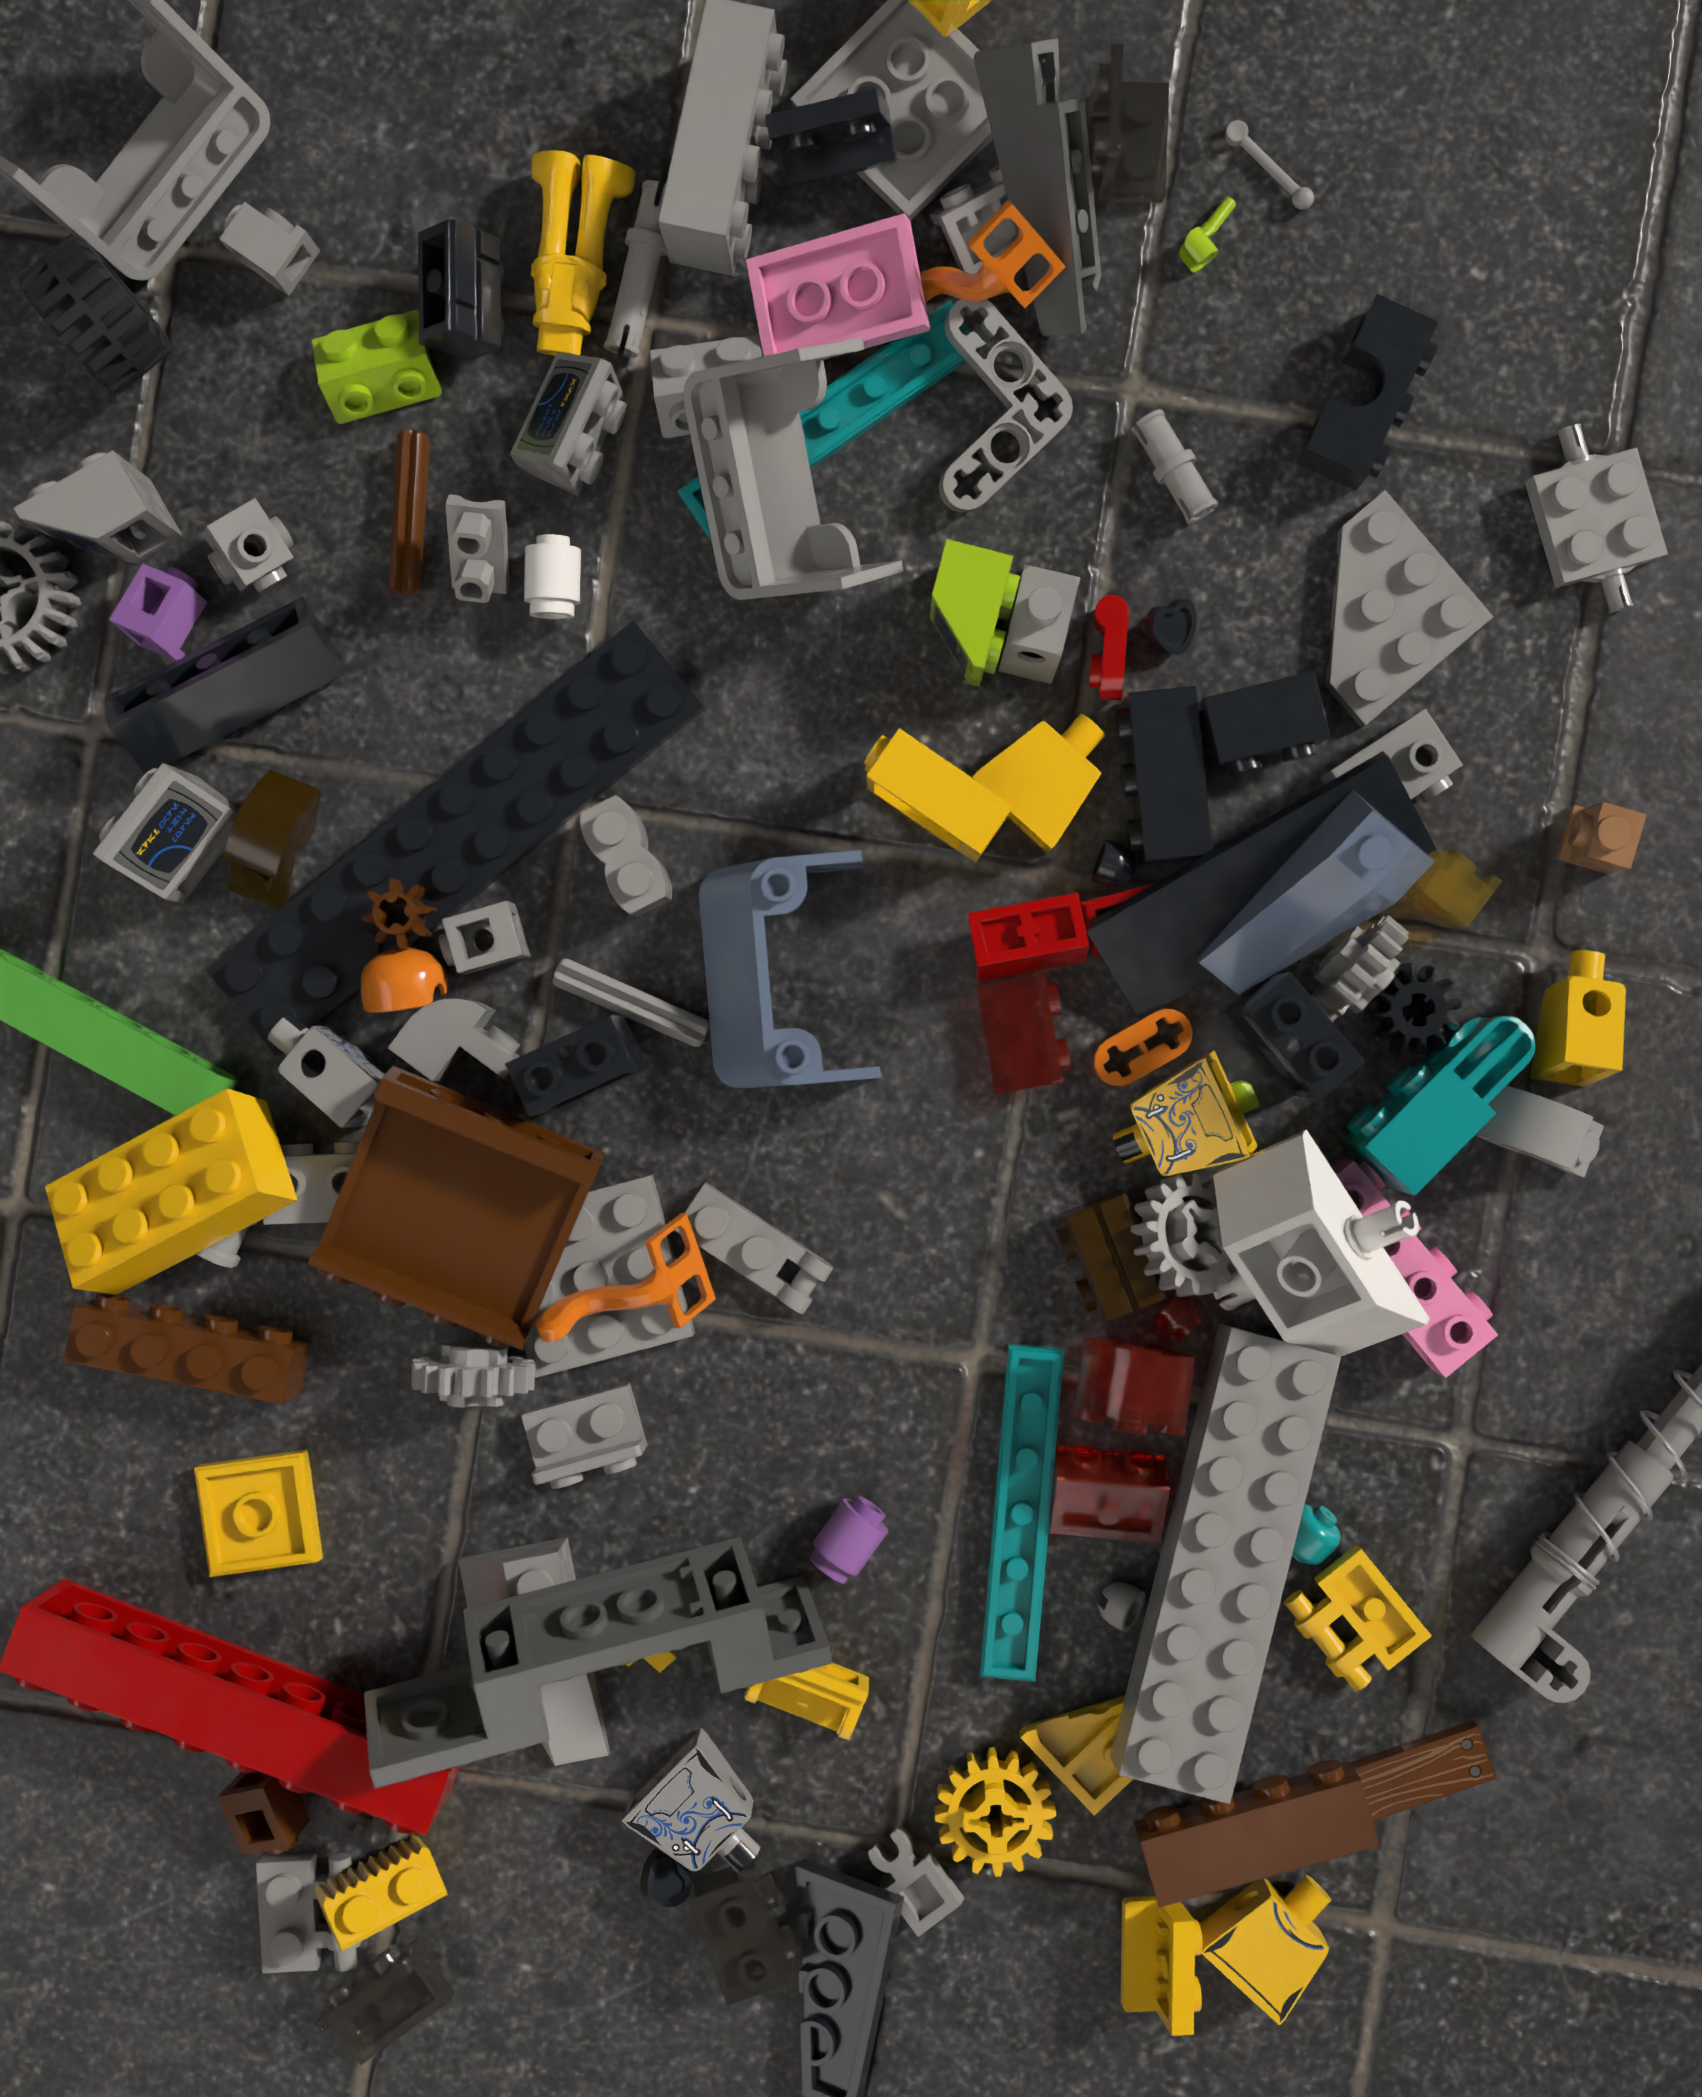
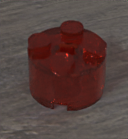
[1072,1337,1195,1436]

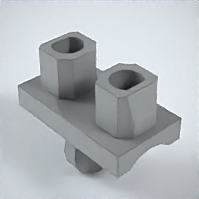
[445,494,510,603]

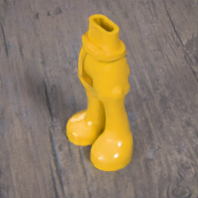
[531,150,636,356]

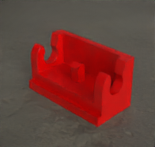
[967,893,1089,982]

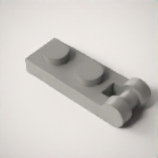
[675,1182,834,1314]

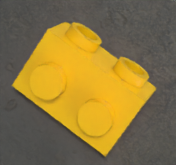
[1121,1896,1203,2036]

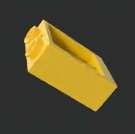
[864,728,1013,863]

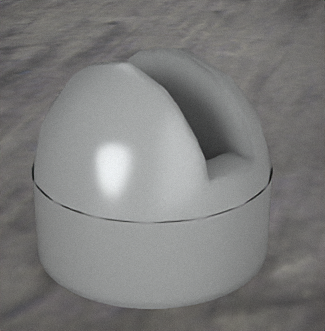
[1098,1582,1146,1632]

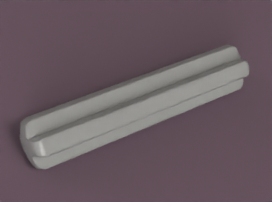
[552,959,710,1047]

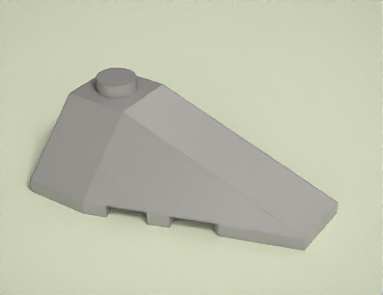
[458,1537,610,1766]

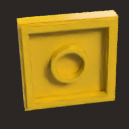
[194,1449,323,1577]

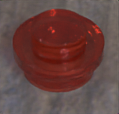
[1152,1296,1204,1344]

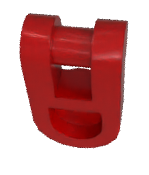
[1089,594,1129,701]

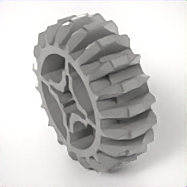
[0,521,82,674]

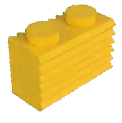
[314,1835,448,1952]

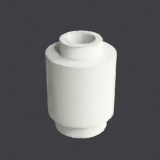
[524,534,581,619]

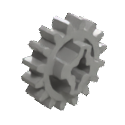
[1311,915,1409,1022]
[1131,1174,1235,1297]
[411,1342,535,1408]

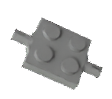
[1525,424,1668,613]

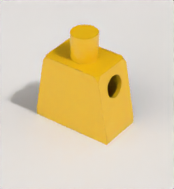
[972,714,1105,854]
[1530,950,1626,1087]

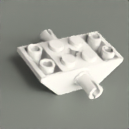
[1213,1130,1430,1356]

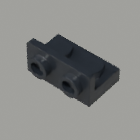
[765,88,897,187]

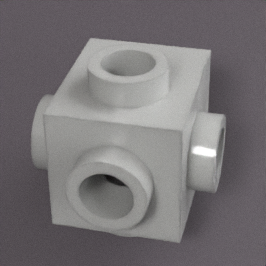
[202,498,294,593]

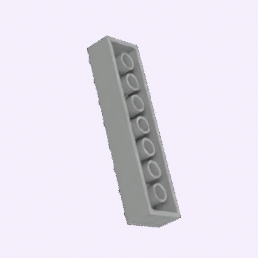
[1110,1323,1341,1804]

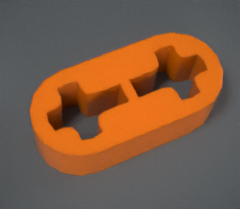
[1092,1009,1193,1086]

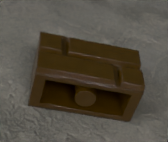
[1055,1190,1167,1322]

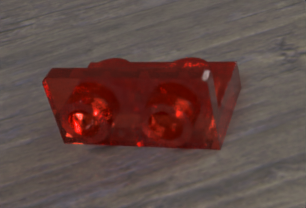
[976,973,1071,1094]
[1049,1446,1170,1544]

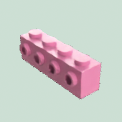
[1331,1158,1498,1378]

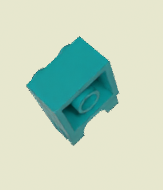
[1341,1016,1536,1196]

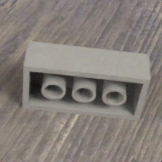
[658,0,787,276]

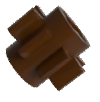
[362,879,437,950]

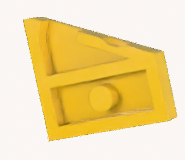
[1019,1695,1133,1816]

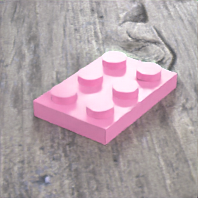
[746,213,930,360]

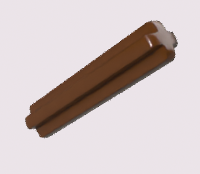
[388,430,430,597]

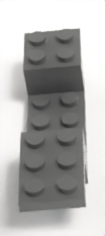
[364,1537,832,1788]

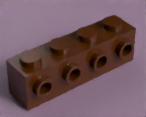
[63,1293,312,1405]
[1134,1760,1380,1908]

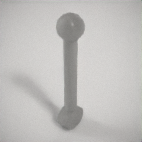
[1225,120,1314,210]

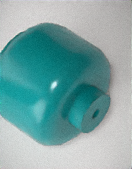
[1292,1504,1341,1565]

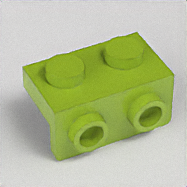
[312,309,442,424]

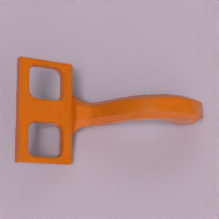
[920,200,1066,308]
[535,1213,716,1343]

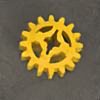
[934,1747,1056,1877]

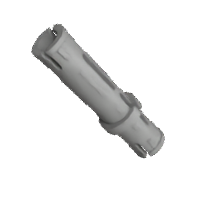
[604,180,667,358]

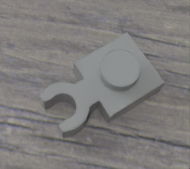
[868,1825,965,1937]

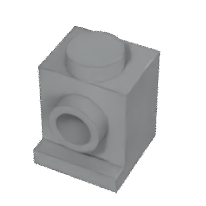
[219,202,320,296]
[439,901,531,975]

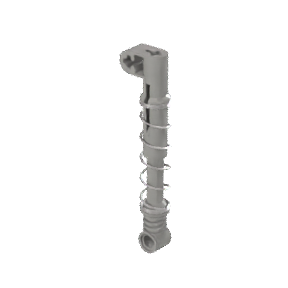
[1470,1364,1702,1703]

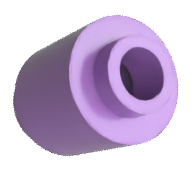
[809,1496,888,1584]

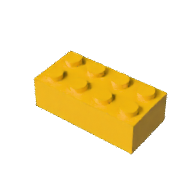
[45,1088,298,1295]

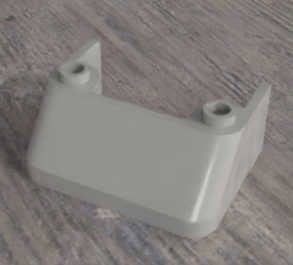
[0,0,270,281]
[683,338,904,600]

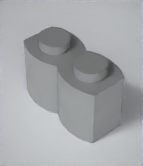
[580,795,672,918]

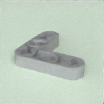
[938,299,1073,513]

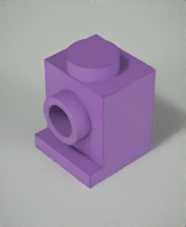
[109,563,207,661]

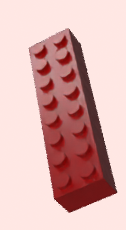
[0,1578,460,1835]

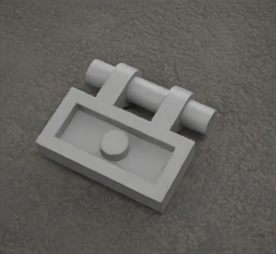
[256,1852,362,1974]

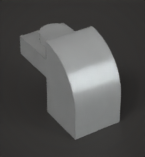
[388,999,520,1082]
[1475,1086,1604,1178]

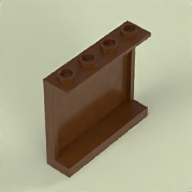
[308,1066,605,1350]

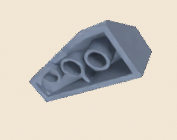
[1197,790,1435,995]

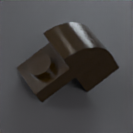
[223,770,321,910]

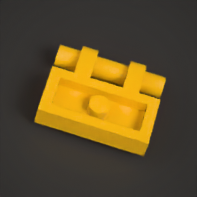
[1284,1544,1432,1691]

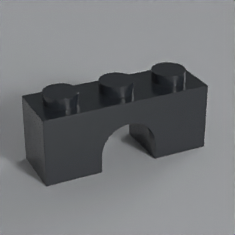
[1296,294,1439,490]

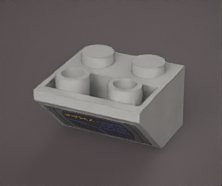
[510,352,627,496]
[14,450,183,564]
[93,763,239,903]

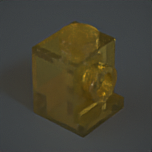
[1406,850,1502,929]

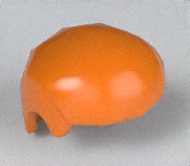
[361,947,447,1013]

